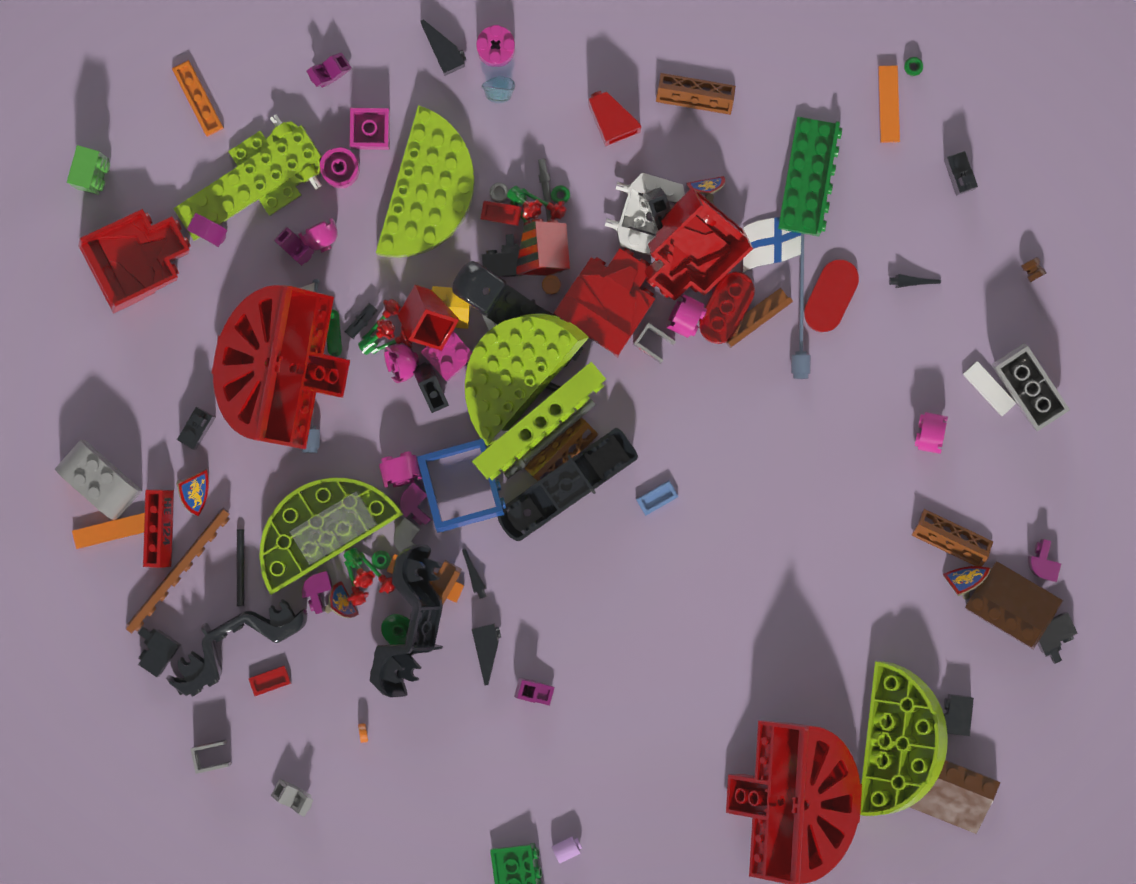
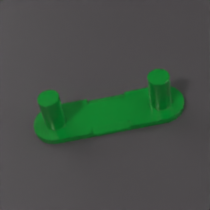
[327,309,342,357]

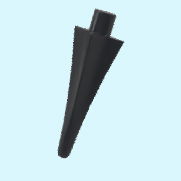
[889,274,941,288]
[462,549,487,599]

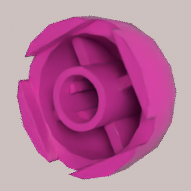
[298,218,338,253]
[384,344,419,383]

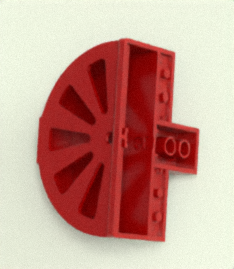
[211,285,350,449]
[726,720,862,884]

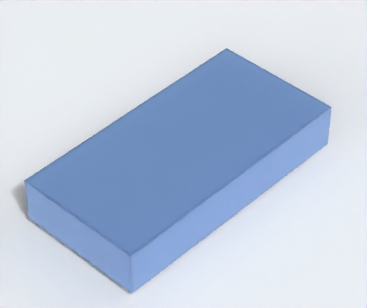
[636,481,679,516]

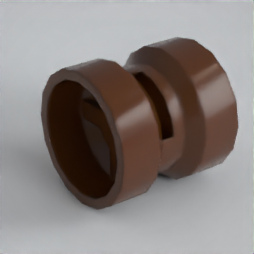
[1021,257,1047,282]

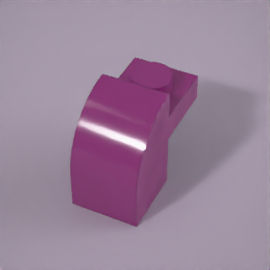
[306,53,352,88]
[187,213,227,247]
[274,227,314,266]
[400,482,431,525]
[1028,539,1061,582]
[302,571,333,614]
[514,678,555,706]

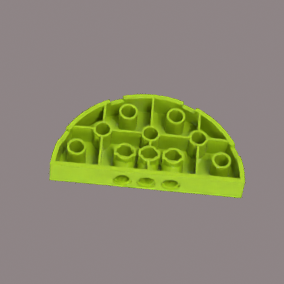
[376,105,475,258]
[465,314,589,446]
[472,362,606,480]
[259,478,403,595]
[860,661,948,816]

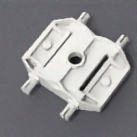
[605,173,685,256]

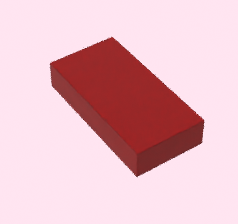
[480,201,522,226]
[248,665,291,696]

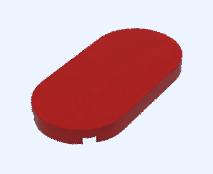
[804,260,859,333]
[699,272,755,344]

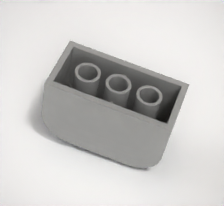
[991,343,1070,431]
[55,440,142,520]

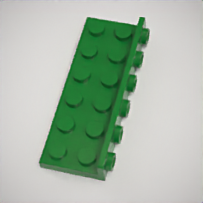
[778,117,842,237]
[490,843,542,884]

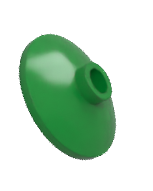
[381,614,410,644]

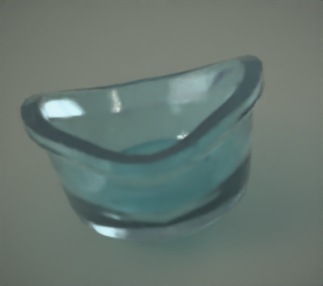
[481,76,515,104]

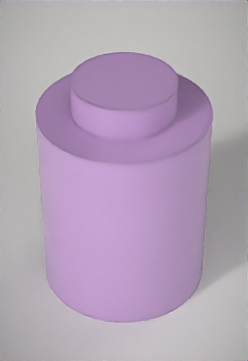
[551,836,582,863]

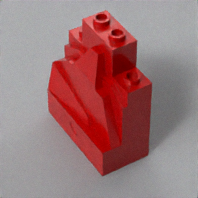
[645,187,753,301]
[78,209,191,314]
[553,248,655,358]

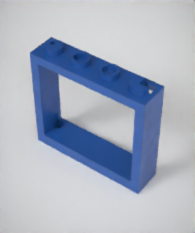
[417,439,506,533]

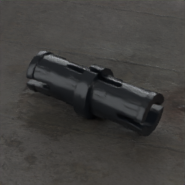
[344,303,378,340]

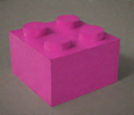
[350,108,390,150]
[421,331,472,382]

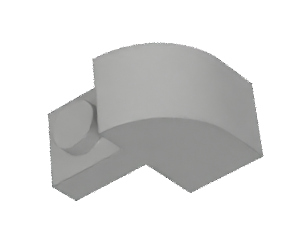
[394,518,421,552]
[271,779,313,817]

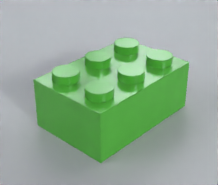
[66,145,110,195]

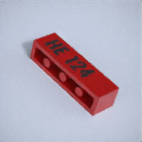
[143,489,174,568]

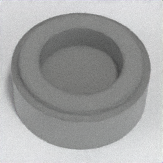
[490,183,509,202]

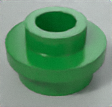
[904,57,923,76]
[551,185,570,204]
[372,550,391,570]

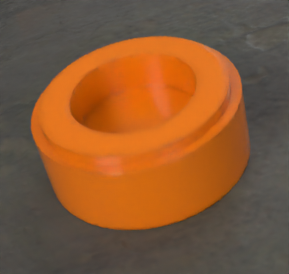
[542,275,561,295]
[358,723,368,743]

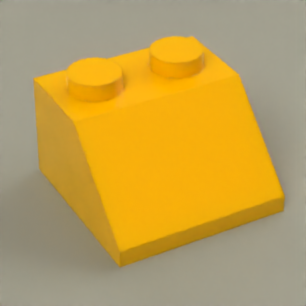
[432,286,470,329]

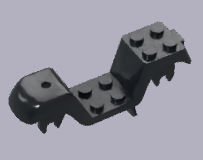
[452,261,584,368]
[498,428,638,541]
[370,545,443,698]
[166,599,308,697]

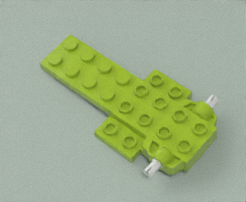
[173,114,322,241]

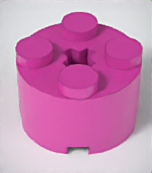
[476,25,515,67]
[320,147,360,188]
[666,294,707,338]
[915,412,948,454]
[379,451,422,488]

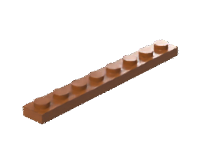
[126,507,230,634]

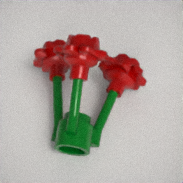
[507,186,567,225]
[358,299,413,355]
[343,548,395,606]

